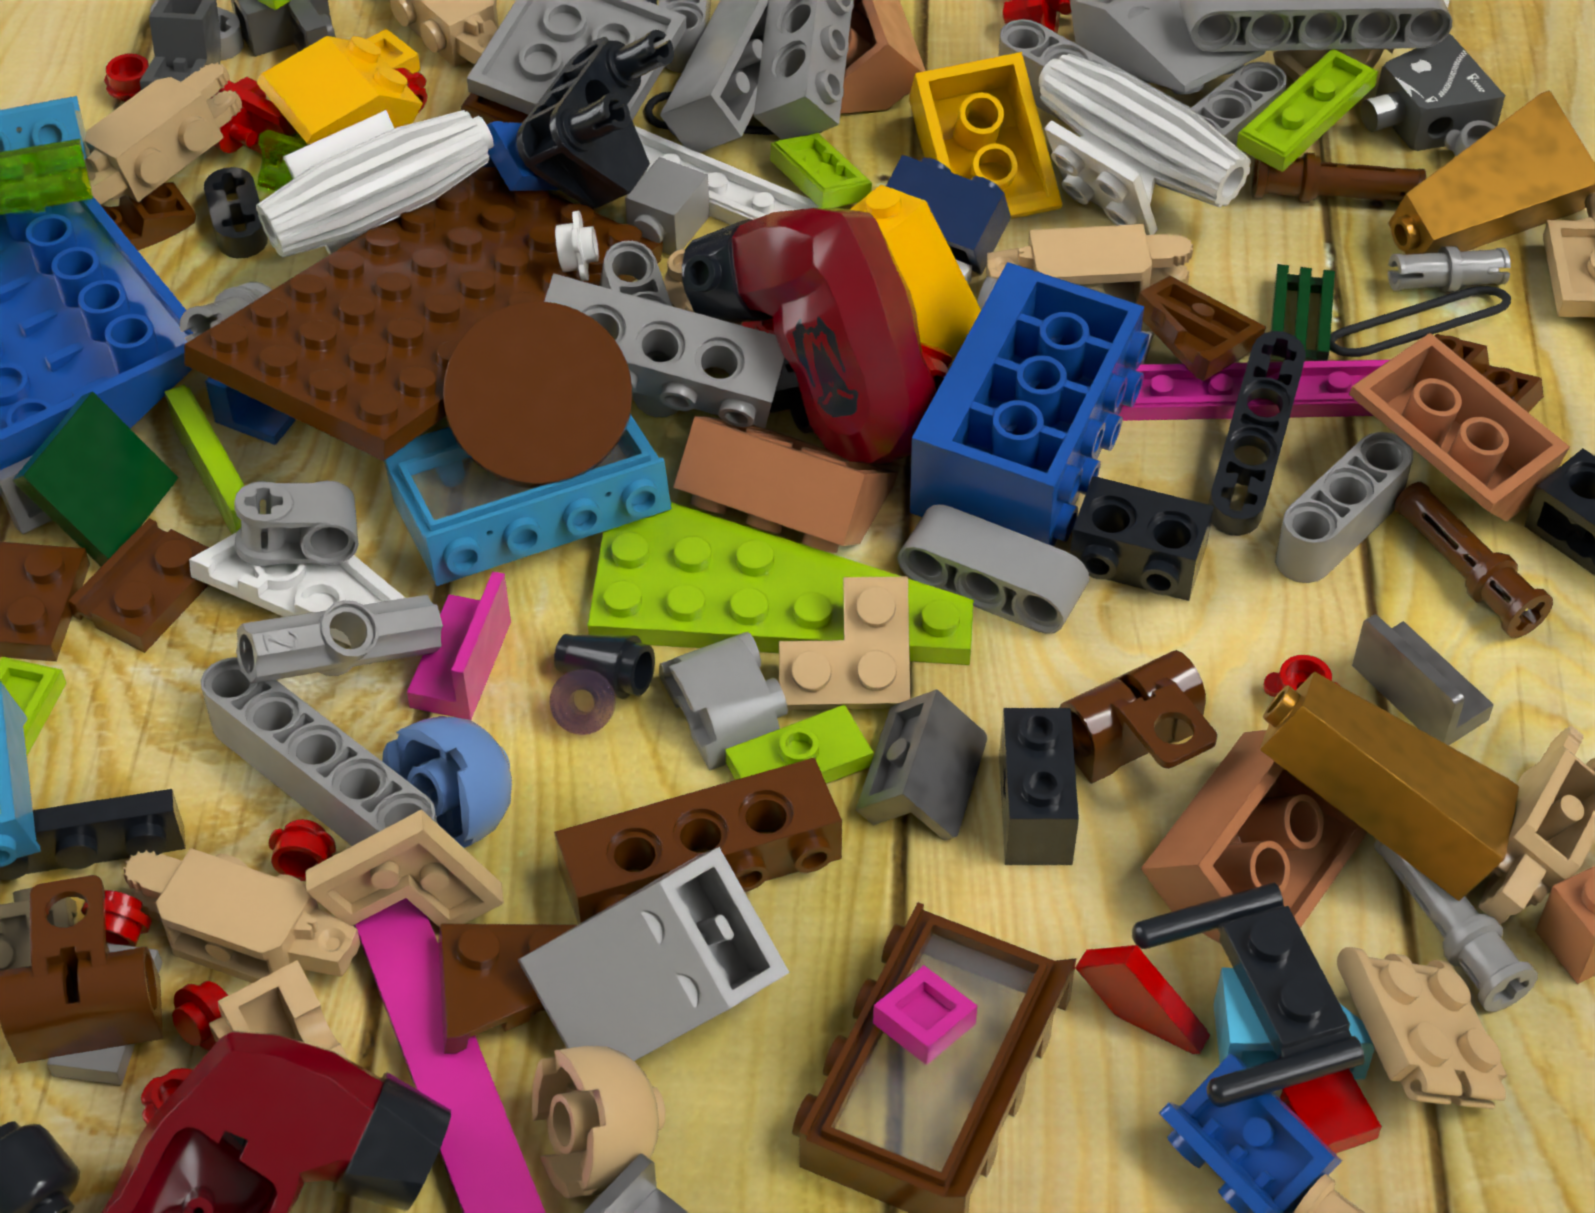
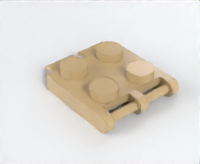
[1337,947,1507,1109]

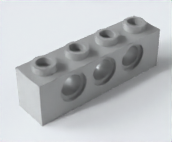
[754,0,853,140]
[544,273,785,428]

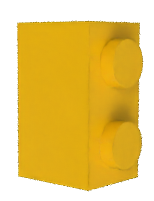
[257,36,423,144]

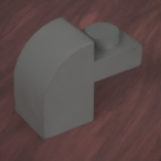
[140,0,221,90]
[231,0,336,57]

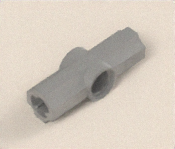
[236,595,443,684]

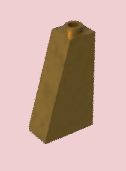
[1388,90,1595,255]
[1260,672,1519,901]

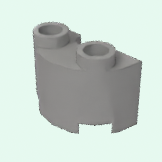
[659,632,788,771]

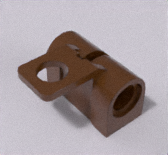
[1059,650,1217,784]
[0,875,163,1064]

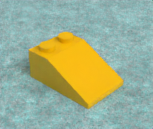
[909,52,1063,219]

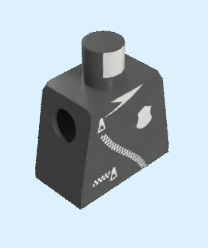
[1360,34,1505,151]

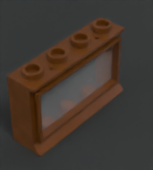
[792,902,1076,1213]

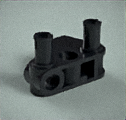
[516,30,674,210]

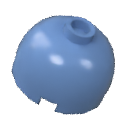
[382,716,512,848]

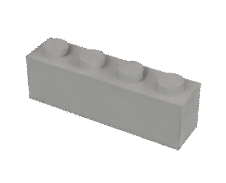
[660,0,768,153]

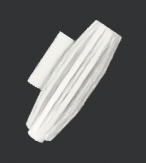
[1038,53,1251,235]
[256,110,494,258]

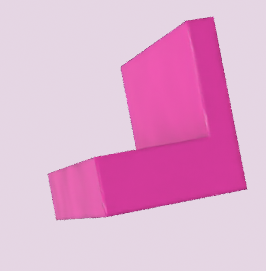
[407,571,511,720]

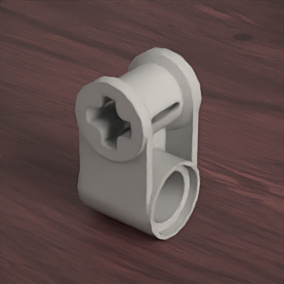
[234,480,359,566]

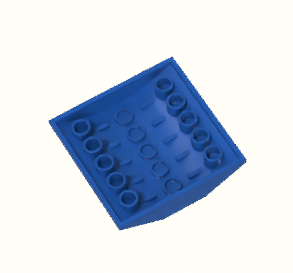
[0,163,193,496]

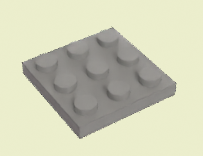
[467,0,686,120]

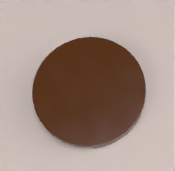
[443,301,632,488]

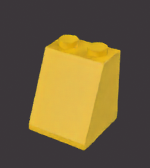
[850,185,981,368]

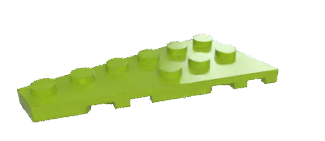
[588,502,974,665]

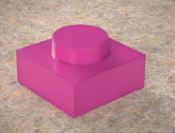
[873,965,978,1065]

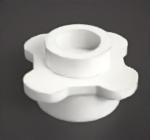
[555,211,599,281]

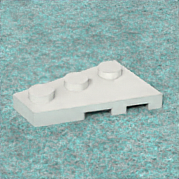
[189,532,405,646]

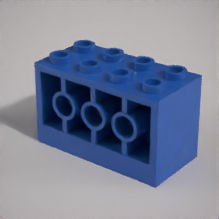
[910,262,1149,547]

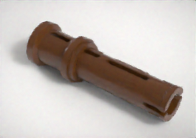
[1251,152,1426,203]
[1394,481,1553,638]

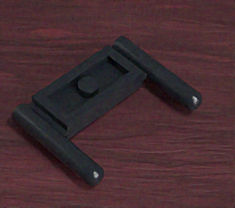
[1132,882,1365,1107]

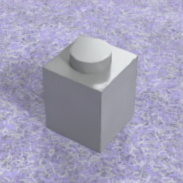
[625,157,710,255]

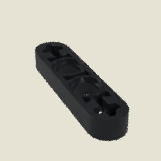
[1208,331,1306,536]

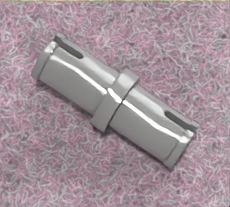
[1388,246,1511,292]

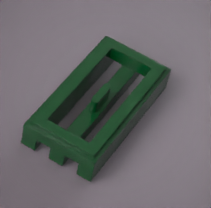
[1270,264,1335,361]

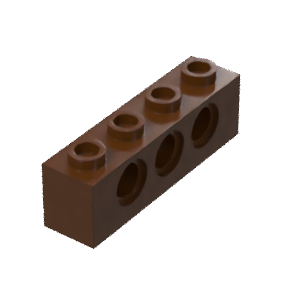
[554,757,842,925]

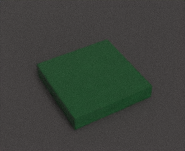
[12,391,179,567]

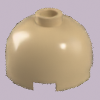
[532,1046,665,1198]

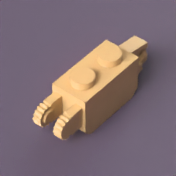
[390,0,499,68]
[75,62,243,205]
[986,224,1193,304]
[1478,726,1595,924]
[123,848,361,983]

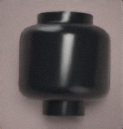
[0,1121,80,1213]

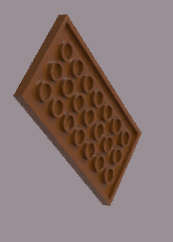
[184,167,663,461]

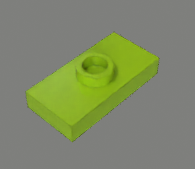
[770,133,872,208]
[725,704,873,784]

